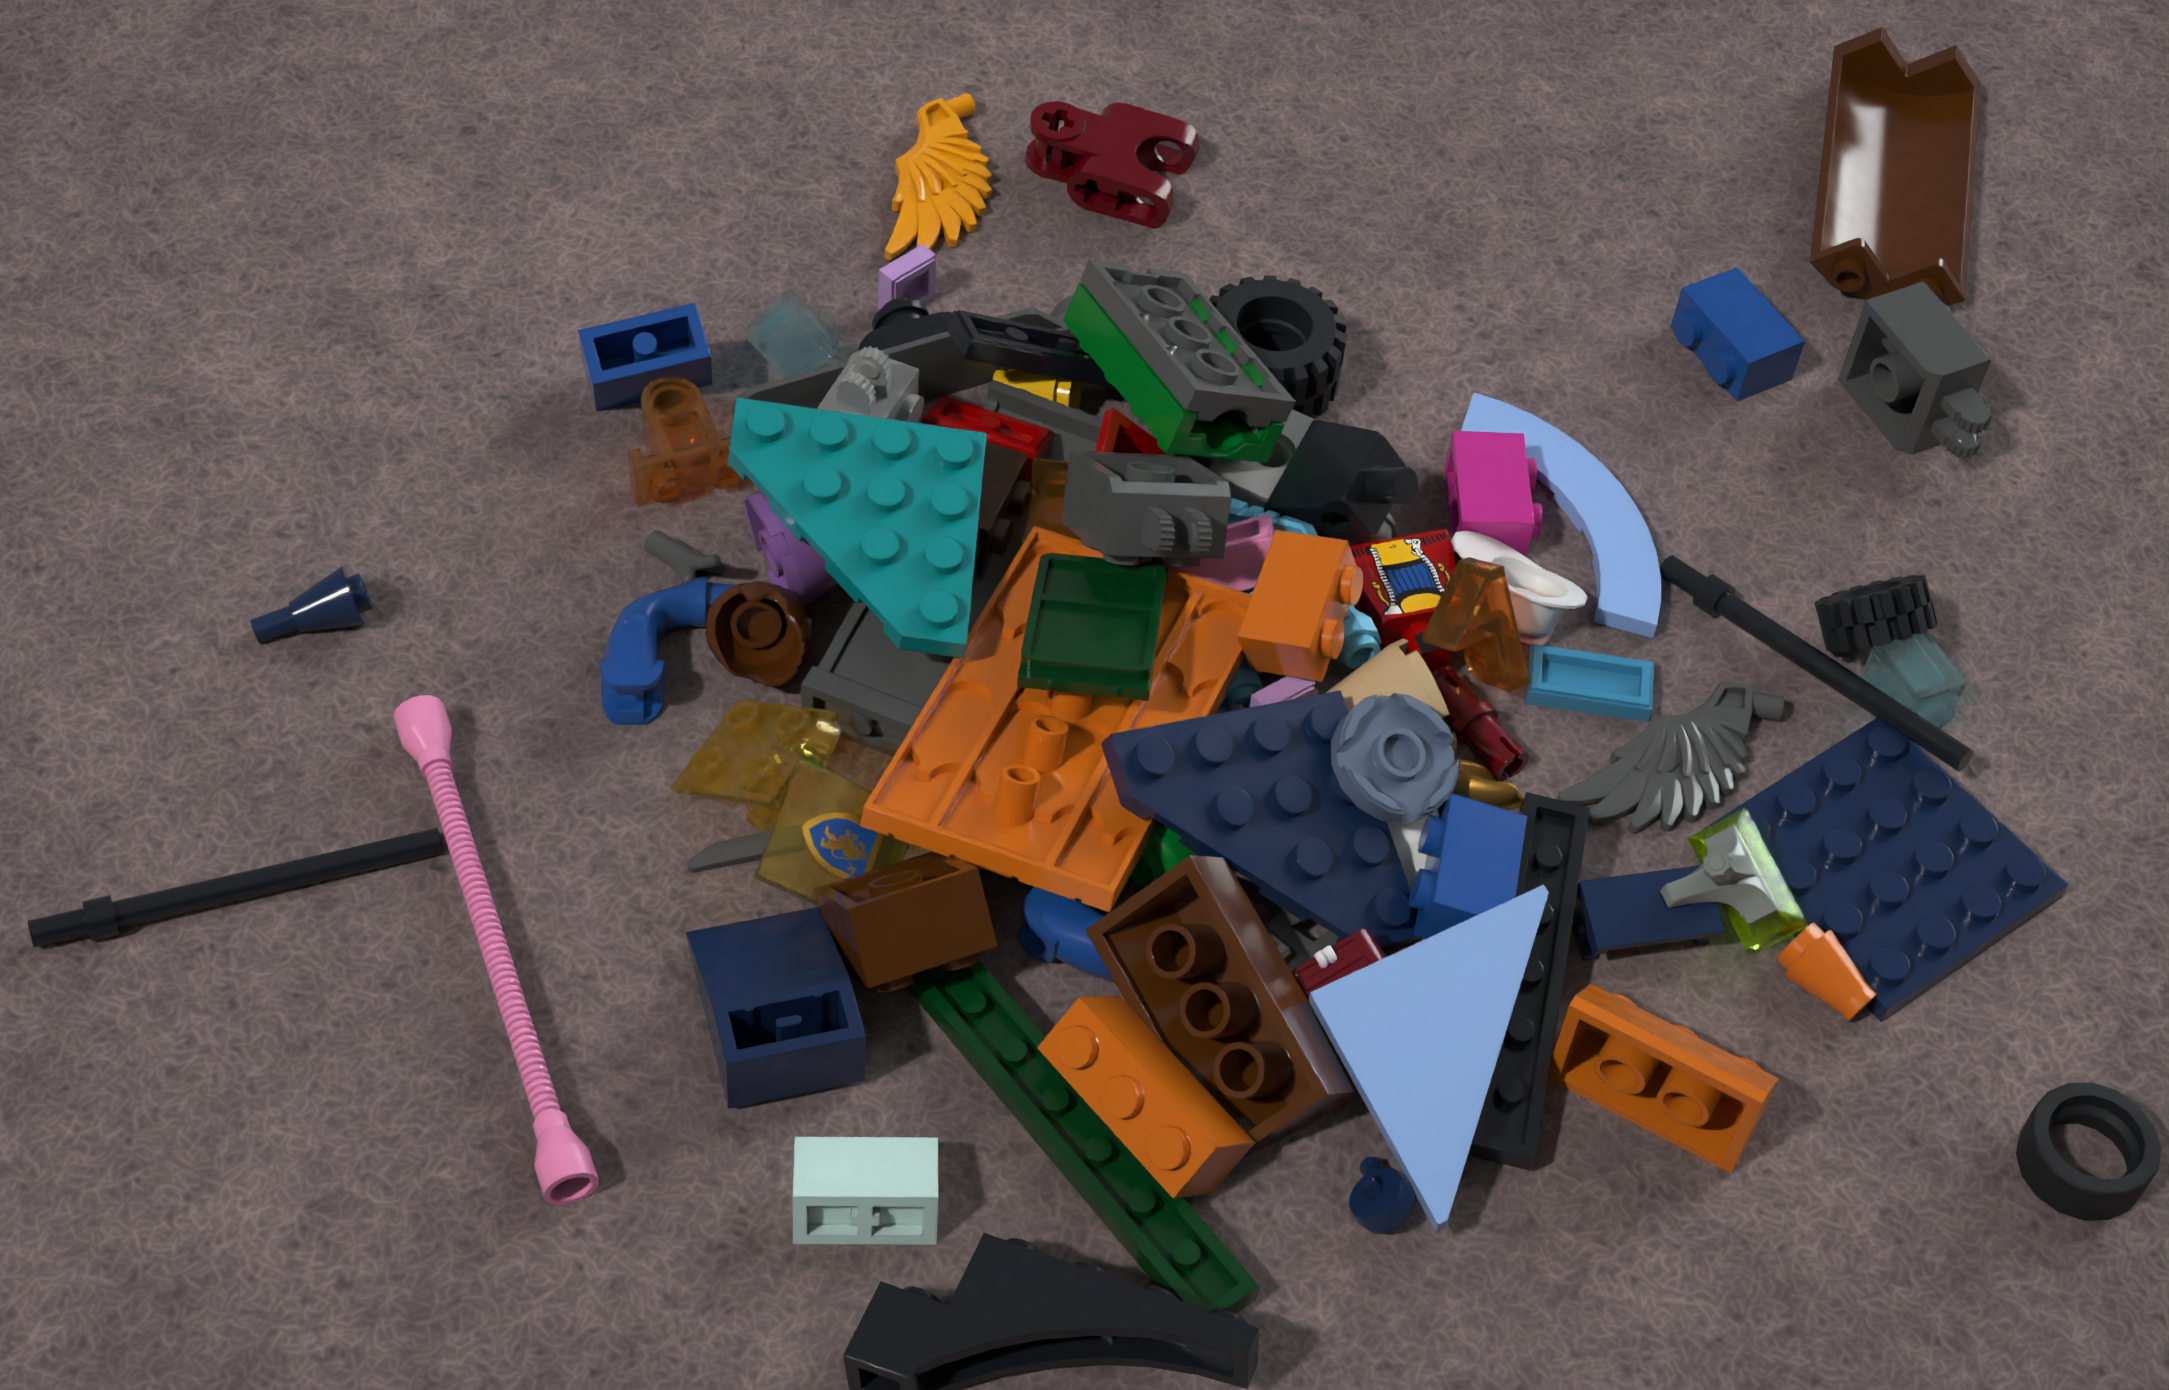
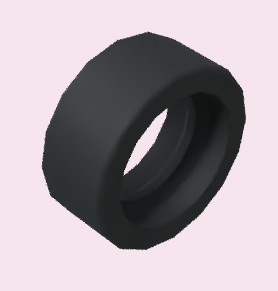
[2016,1082,2162,1221]

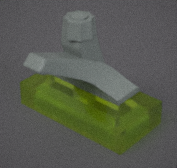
[1660,808,1809,956]

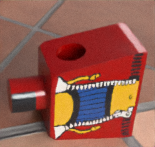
[1350,529,1465,672]

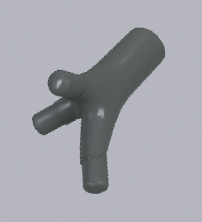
[644,530,725,583]

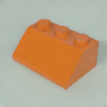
[1549,984,1779,1174]

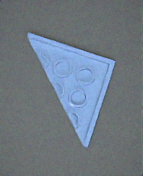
[1309,885,1549,1232]

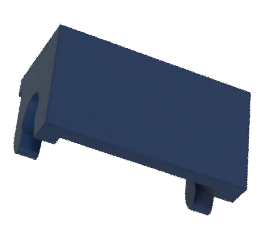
[1572,865,1725,961]

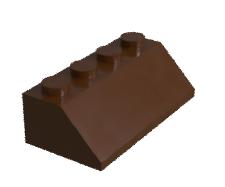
[1085,855,1359,1158]

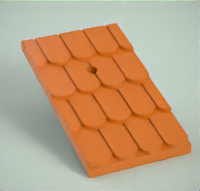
[860,526,1252,913]

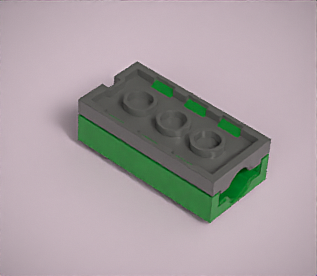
[1063,259,1296,464]

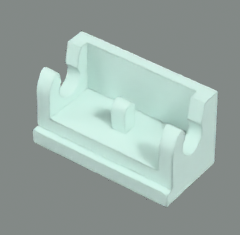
[793,1137,939,1245]

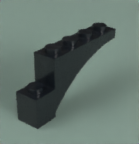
[843,1233,1259,1390]

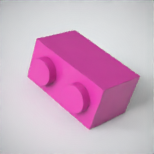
[1444,431,1542,560]

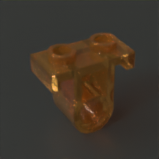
[628,376,750,507]

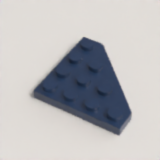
[1101,690,1422,951]

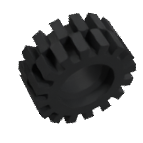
[1815,575,1938,653]

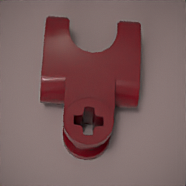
[1025,101,1200,229]

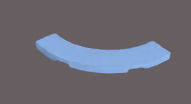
[1461,393,1661,639]

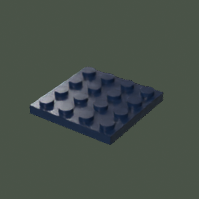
[1698,718,2068,1022]

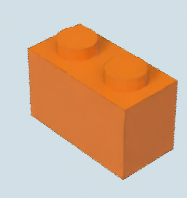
[1237,530,1363,682]

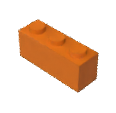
[1037,996,1255,1199]

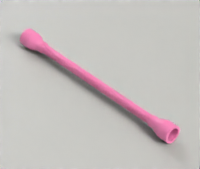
[393,695,599,1206]

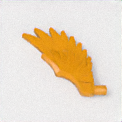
[884,93,992,260]

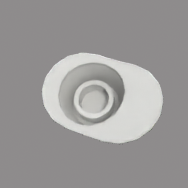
[1451,530,1588,645]

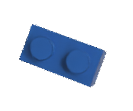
[1670,267,1805,401]
[578,302,712,411]
[1409,793,1527,939]

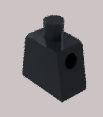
[1263,420,1418,542]

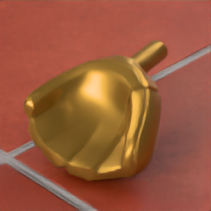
[1446,759,1524,810]

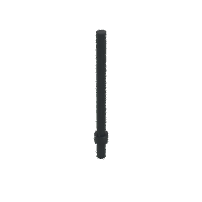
[1660,555,1973,771]
[28,828,444,947]

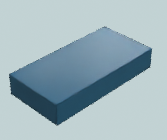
[1524,644,1654,722]

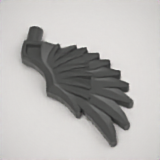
[1557,682,1784,833]

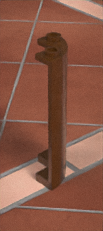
[1810,27,1980,306]

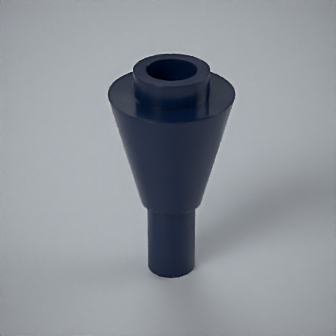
[250,566,373,644]

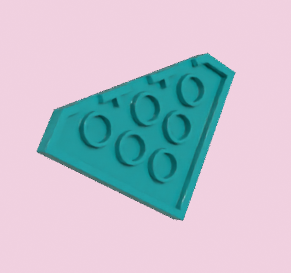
[728,397,987,658]

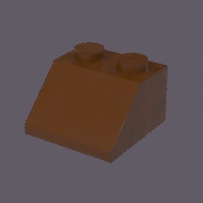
[813,851,998,992]

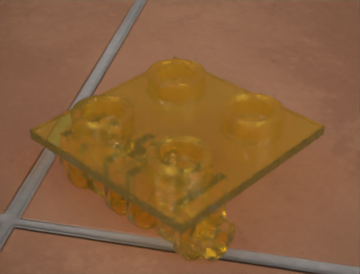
[670,699,840,831]

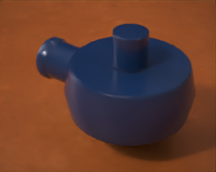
[1349,1157,1416,1234]

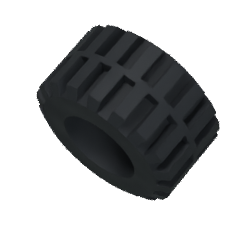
[1209,275,1347,418]

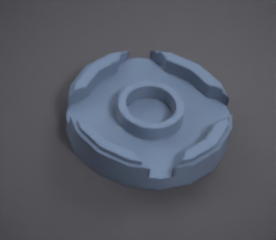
[1331,693,1460,824]

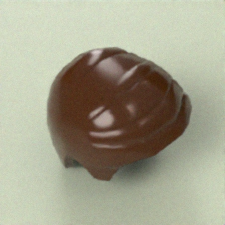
[705,581,814,687]

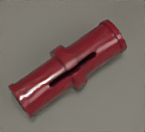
[1432,666,1529,782]

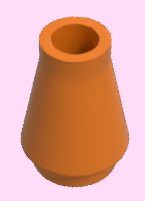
[1776,922,1877,1022]

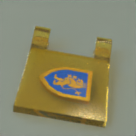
[754,717,908,907]

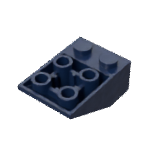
[686,907,866,1109]

